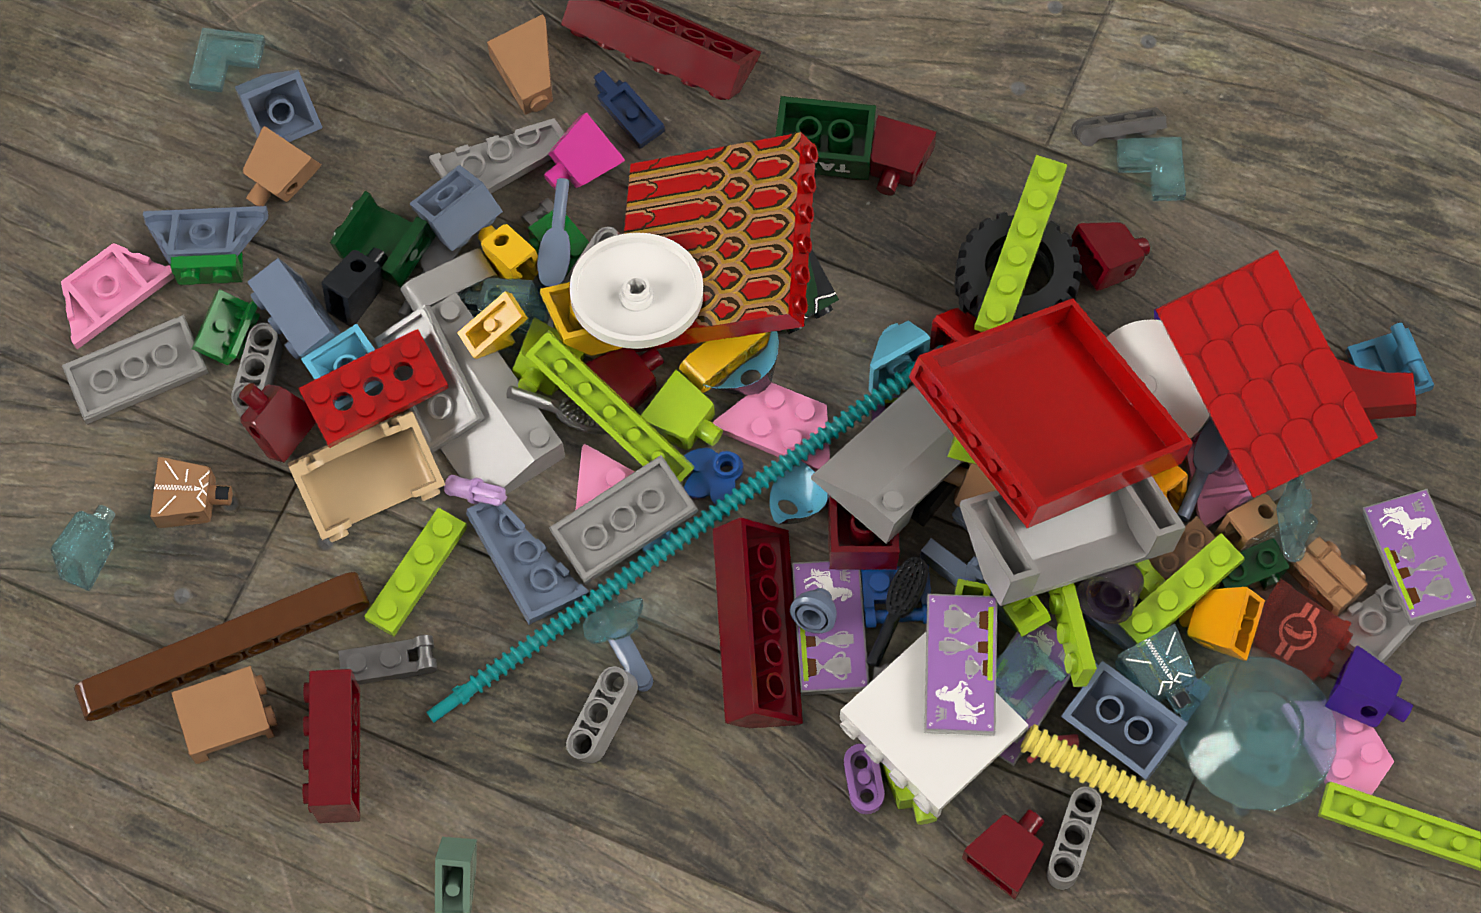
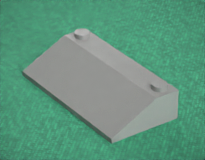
[431,292,565,504]
[811,384,964,544]
[959,476,1186,606]

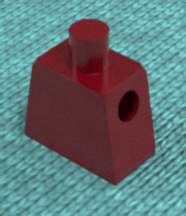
[870,115,936,196]
[1071,222,1150,291]
[585,347,664,410]
[239,383,316,463]
[962,810,1044,900]

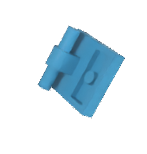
[1345,323,1434,395]

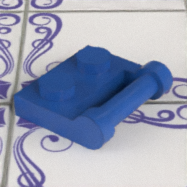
[861,564,931,628]

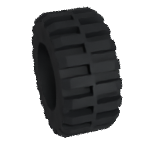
[954,211,1082,320]

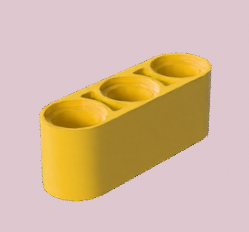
[679,332,771,393]

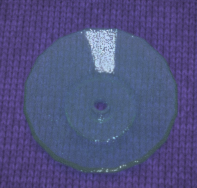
[1180,656,1336,811]

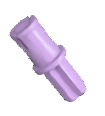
[444,475,507,506]

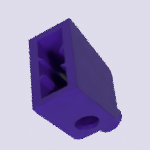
[1325,645,1413,727]

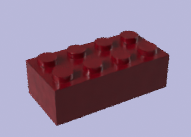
[302,669,360,823]

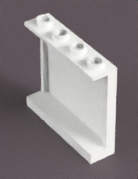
[840,632,1029,818]

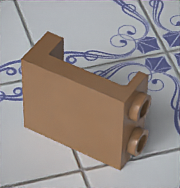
[171,666,277,764]

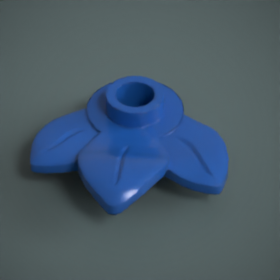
[684,447,744,506]

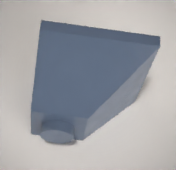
[235,69,322,142]

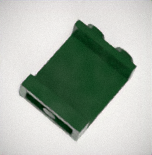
[330,191,436,288]

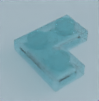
[189,28,266,92]
[1116,137,1186,201]

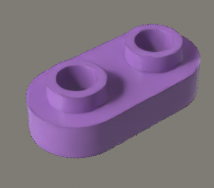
[844,744,885,814]

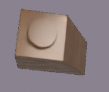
[487,14,553,115]

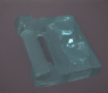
[1276,477,1318,562]
[996,635,1068,721]

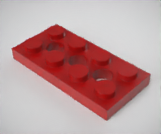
[298,329,449,448]

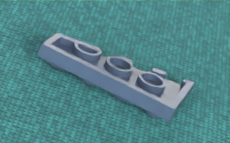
[466,502,589,625]

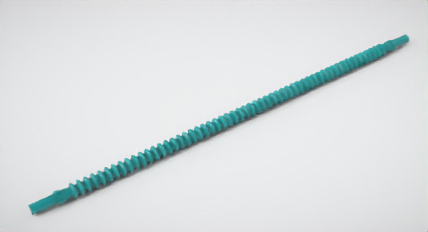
[426,344,943,723]

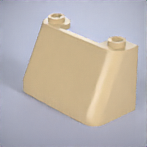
[287,410,445,542]

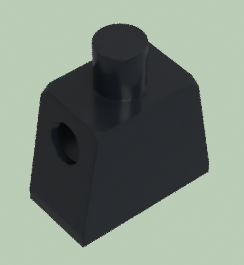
[322,247,388,327]

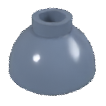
[790,588,837,634]

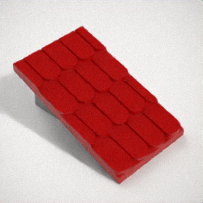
[1155,250,1378,498]

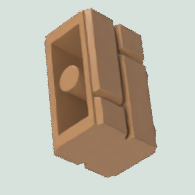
[1287,536,1368,618]

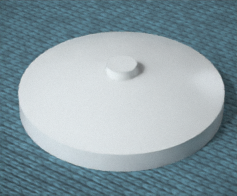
[570,233,703,349]
[1106,320,1211,440]

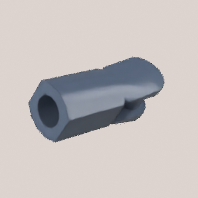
[608,630,653,692]

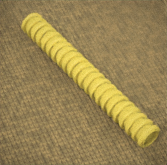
[1020,724,1245,860]

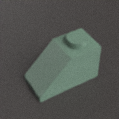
[435,837,477,913]

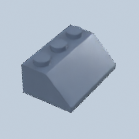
[248,258,341,359]
[1061,661,1188,780]

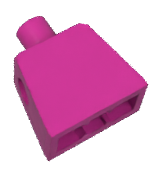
[544,112,625,189]

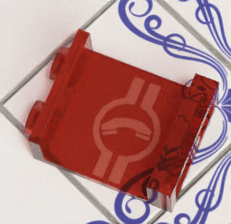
[1252,579,1354,683]

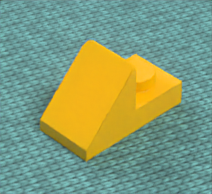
[457,291,528,359]

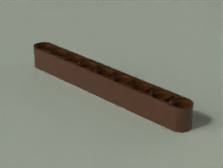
[74,572,370,721]

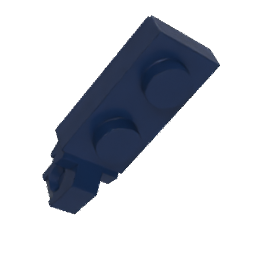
[593,70,665,149]

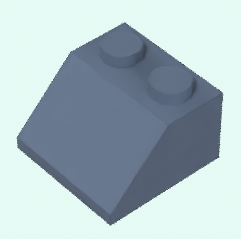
[409,165,503,251]

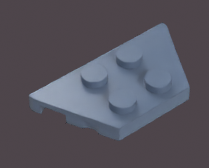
[143,206,269,264]

